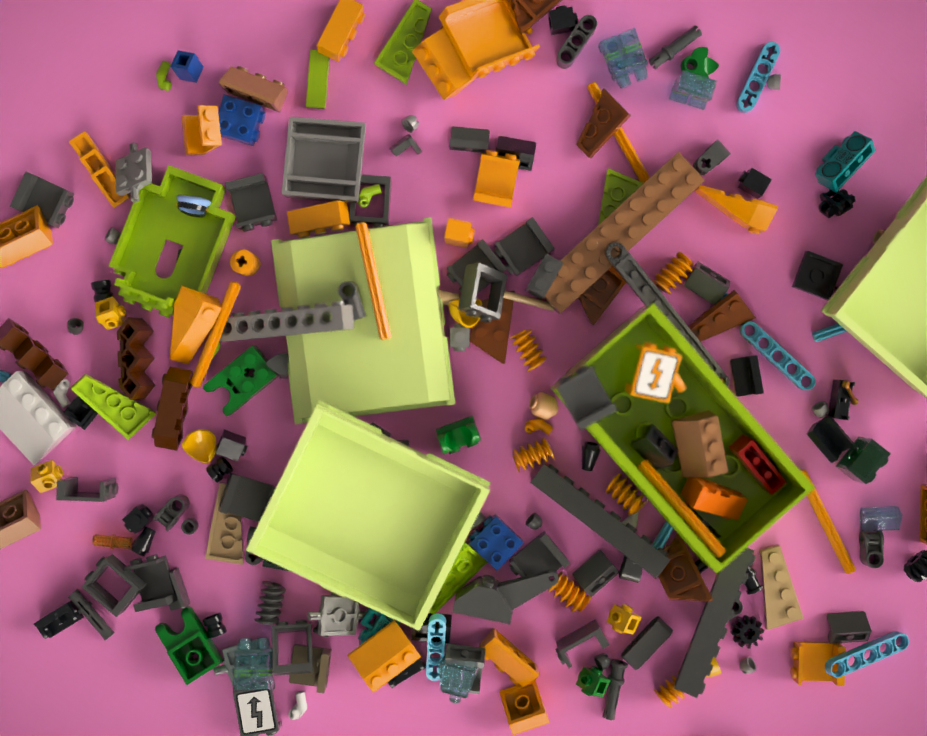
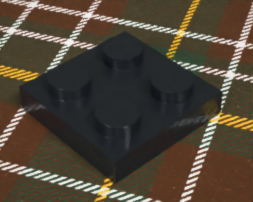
[792,251,844,301]

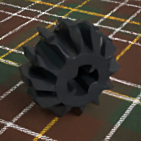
[903,550,927,582]
[730,615,764,649]

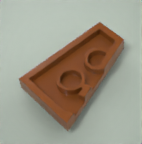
[576,88,631,158]
[688,290,756,342]

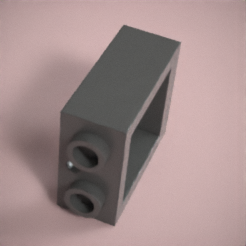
[349,175,392,228]
[458,262,507,323]
[82,554,147,617]
[272,620,313,676]

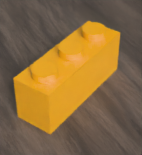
[317,0,365,62]
[287,200,350,238]
[444,218,475,248]

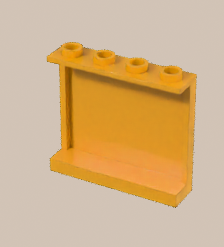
[439,0,540,79]

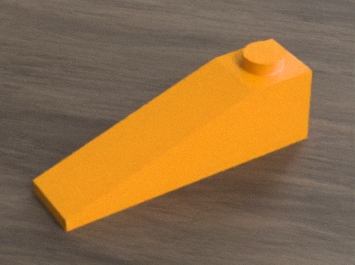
[695,185,779,234]
[170,286,222,364]

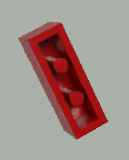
[729,434,787,495]

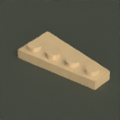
[205,482,243,565]
[760,545,804,630]

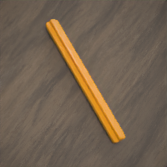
[587,82,650,184]
[356,222,391,340]
[190,281,241,388]
[638,460,726,557]
[800,469,856,574]

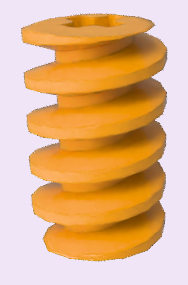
[230,249,261,276]
[652,252,693,295]
[509,329,547,372]
[512,438,555,472]
[606,473,648,516]
[548,572,591,613]
[654,671,685,708]

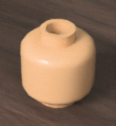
[529,392,559,420]

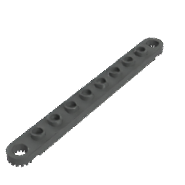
[605,242,730,387]

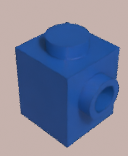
[170,50,204,83]

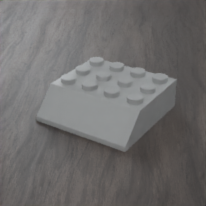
[281,117,366,202]

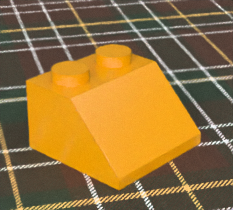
[499,680,550,735]

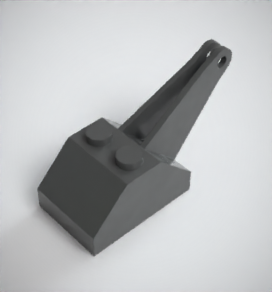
[452,570,559,624]

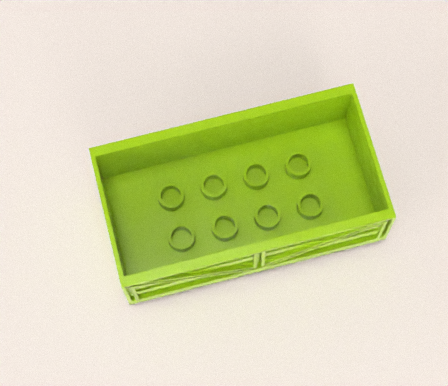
[550,303,815,573]

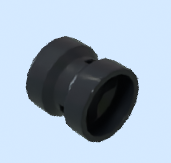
[91,280,114,303]
[206,456,233,483]
[203,613,227,638]

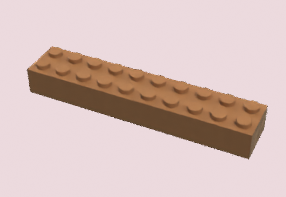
[544,152,705,314]

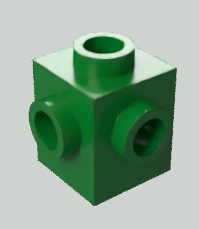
[576,666,611,697]

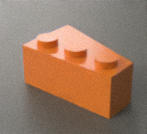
[680,477,748,520]

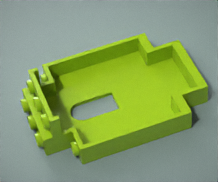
[109,165,236,318]

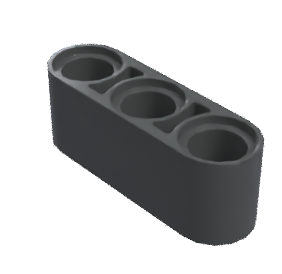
[556,15,597,69]
[621,616,673,670]

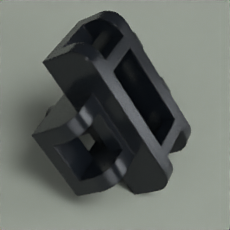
[818,189,856,218]

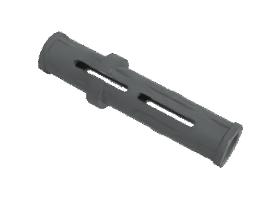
[649,25,702,70]
[68,589,115,640]

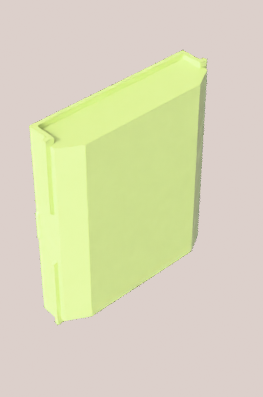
[821,176,927,398]
[271,217,456,425]
[246,400,491,631]

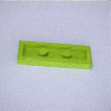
[306,49,330,110]

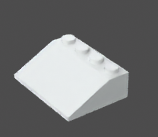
[0,371,77,466]

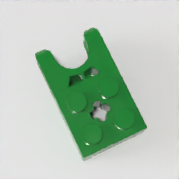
[203,345,280,416]
[436,415,481,454]
[155,606,224,685]

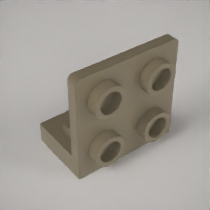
[289,644,332,693]

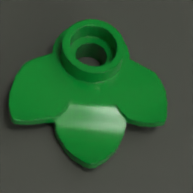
[681,47,719,86]

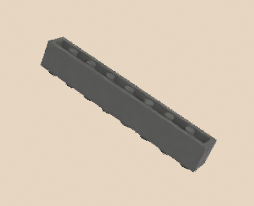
[530,464,670,579]
[674,548,755,698]

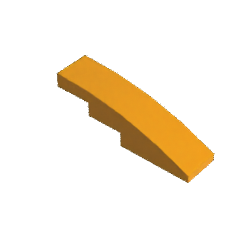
[68,131,130,208]

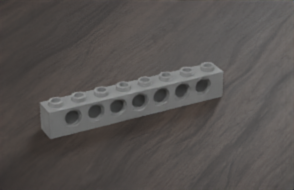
[210,301,354,342]

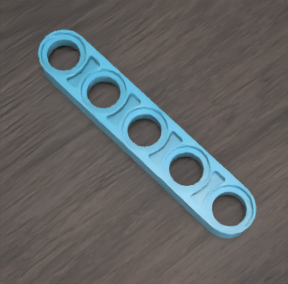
[740,321,816,390]
[825,631,909,678]

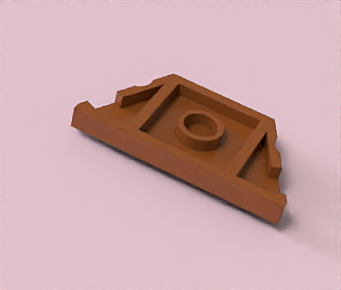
[511,0,562,35]
[578,266,626,325]
[470,291,515,364]
[658,534,713,601]

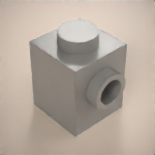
[450,324,470,351]

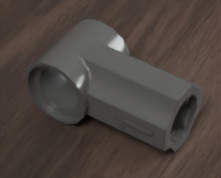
[338,282,366,321]

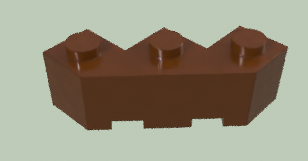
[117,317,155,400]
[0,318,68,390]
[152,367,193,451]

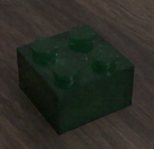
[835,437,891,484]

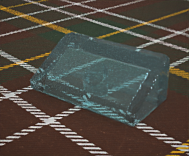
[860,506,903,531]

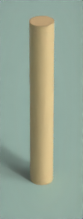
[504,291,554,311]

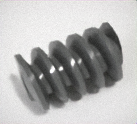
[254,581,286,625]

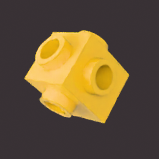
[95,296,126,330]
[30,460,64,493]
[606,604,642,635]

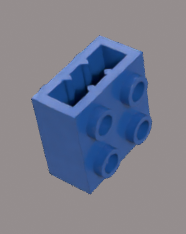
[218,95,266,146]
[469,514,524,571]

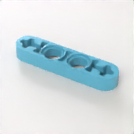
[736,42,780,113]
[426,613,446,681]

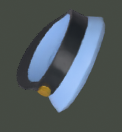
[176,195,211,217]

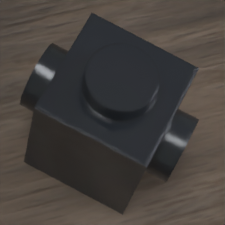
[122,504,154,534]

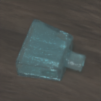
[439,654,479,703]

